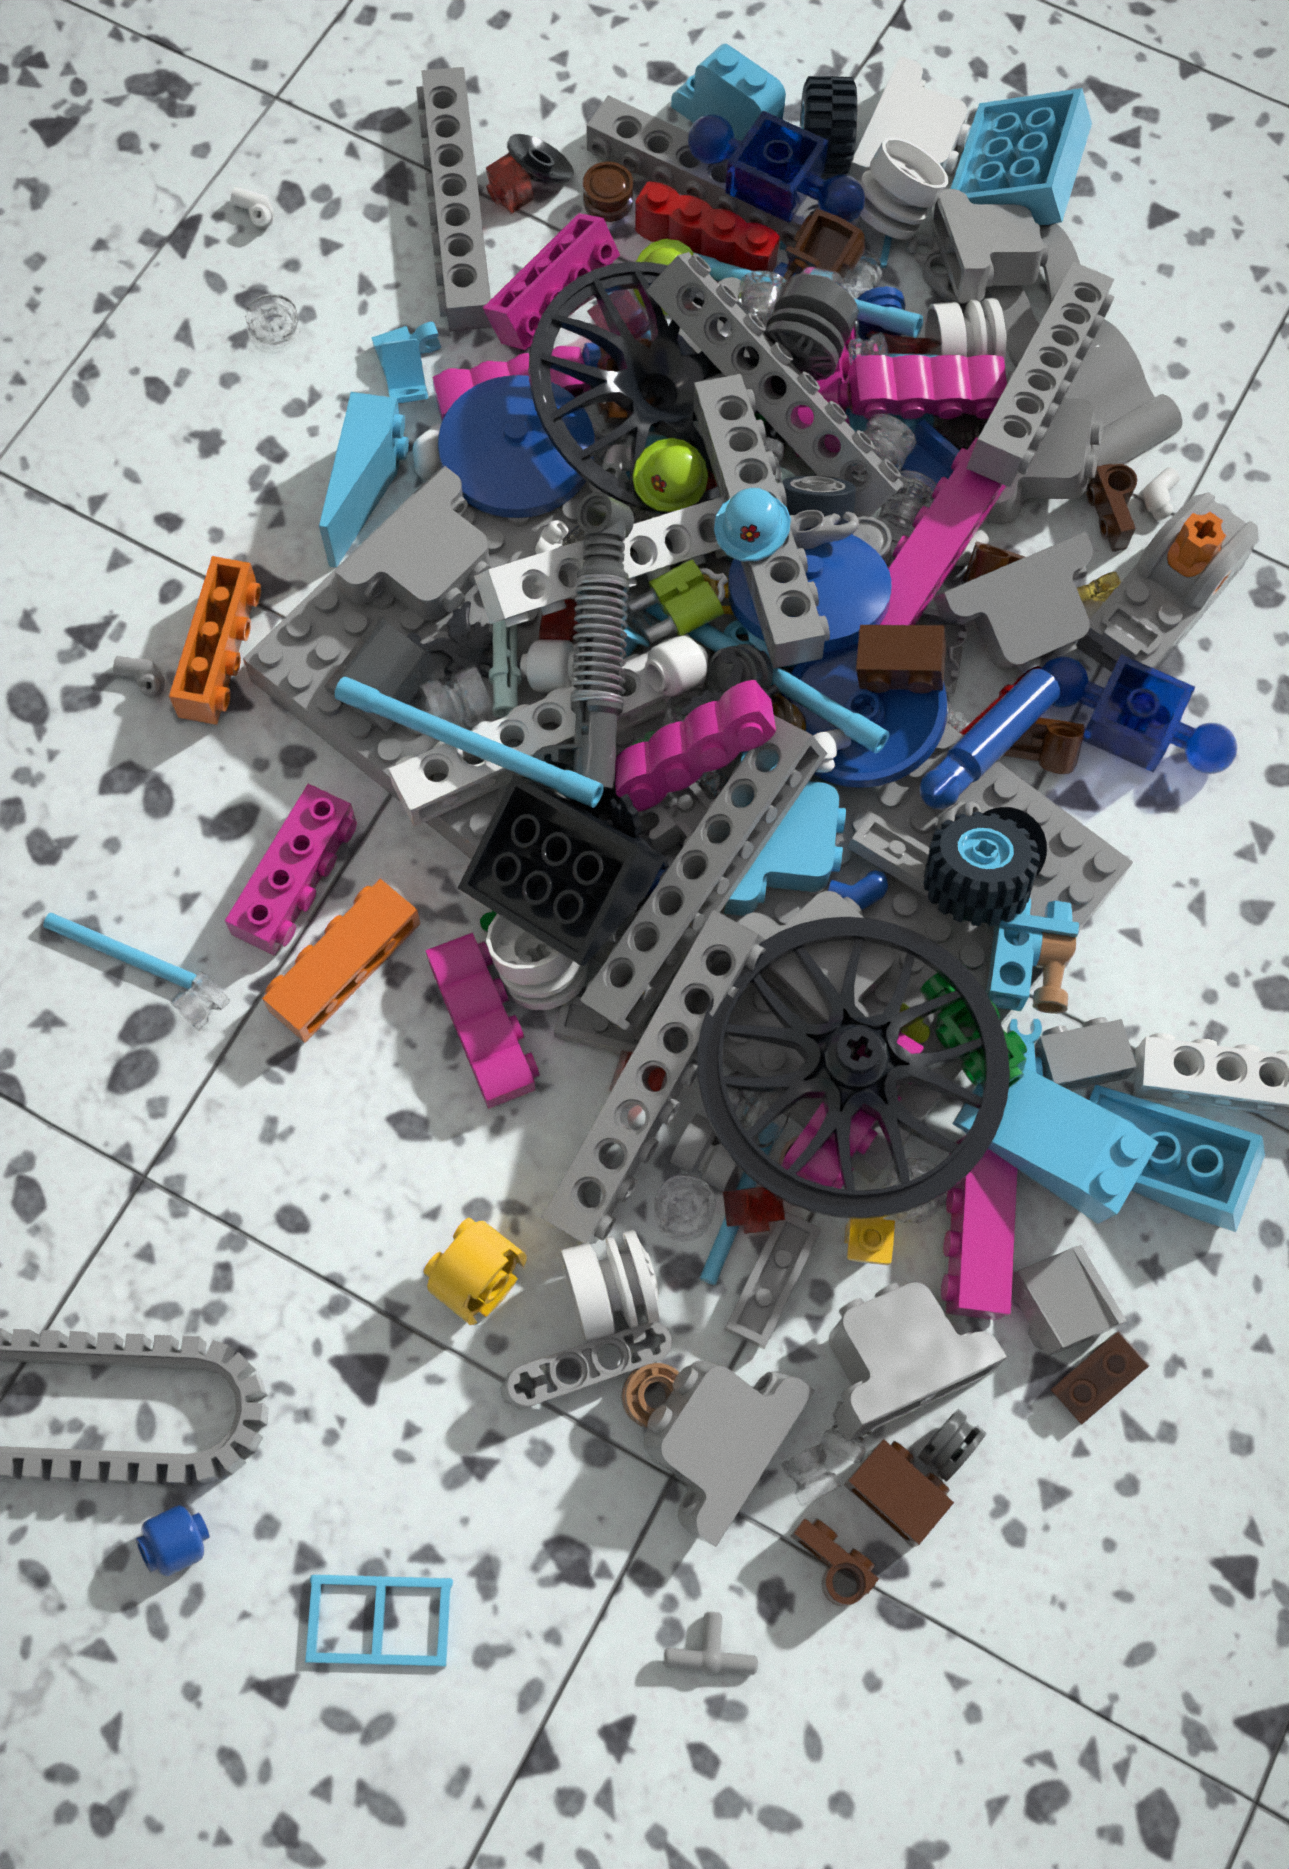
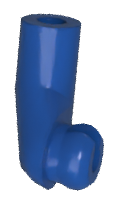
[828,870,888,910]

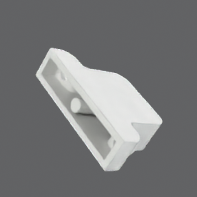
[847,56,971,189]

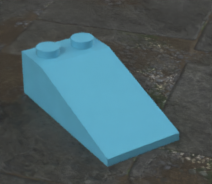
[319,392,409,568]
[952,1067,1159,1224]
[1089,1084,1265,1232]

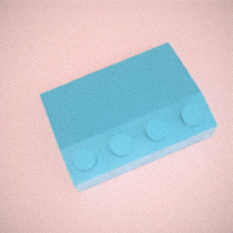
[950,88,1092,225]

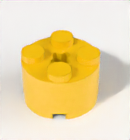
[423,1217,527,1325]

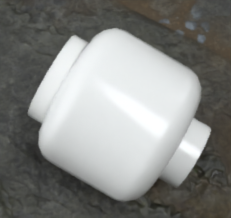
[644,636,708,697]
[520,639,579,693]

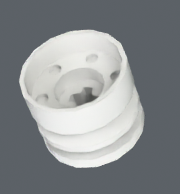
[850,137,948,240]
[925,298,1006,362]
[486,913,589,1010]
[561,1230,660,1342]

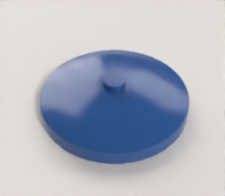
[438,375,595,518]
[728,528,892,652]
[782,643,948,788]

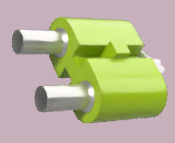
[627,559,728,643]

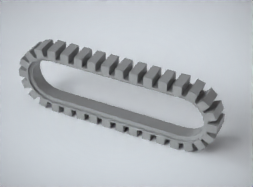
[0,1328,269,1486]

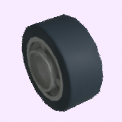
[781,475,856,525]

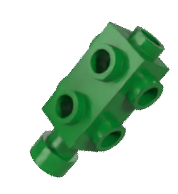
[920,973,1027,1088]

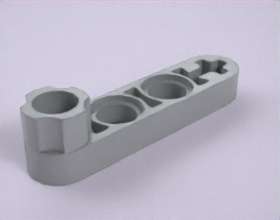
[500,1322,672,1409]

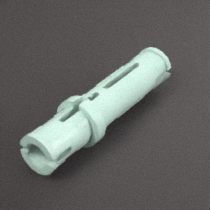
[489,620,522,718]

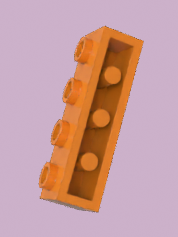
[169,556,261,725]
[262,878,421,1043]

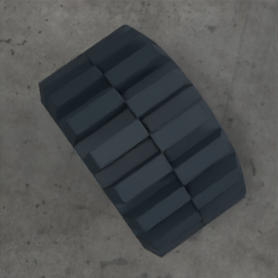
[799,76,857,174]
[923,812,1039,926]

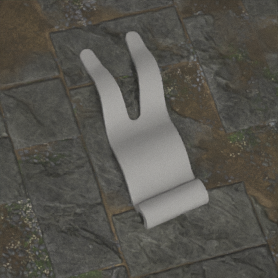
[986,223,1182,466]

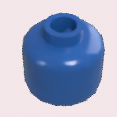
[136,1505,210,1576]

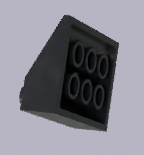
[458,775,666,966]

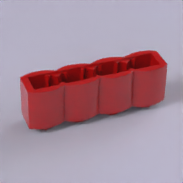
[635,182,780,276]

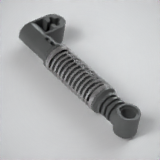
[533,492,634,792]

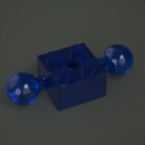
[688,111,865,223]
[1041,654,1238,774]

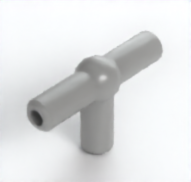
[663,1612,758,1675]

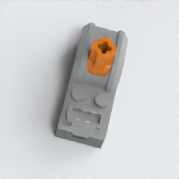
[1076,492,1259,692]

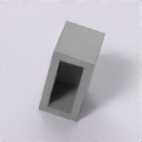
[1034,1017,1137,1091]

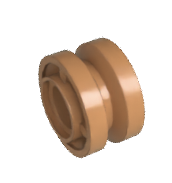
[621,1363,679,1428]

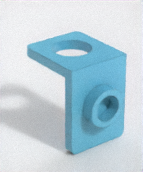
[381,339,428,403]

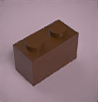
[856,625,946,694]
[844,1439,954,1548]

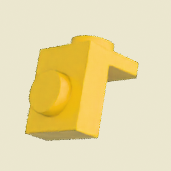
[844,1217,895,1265]

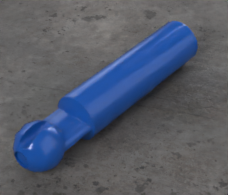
[919,669,1060,810]

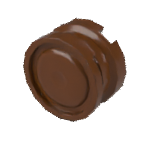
[583,161,633,222]

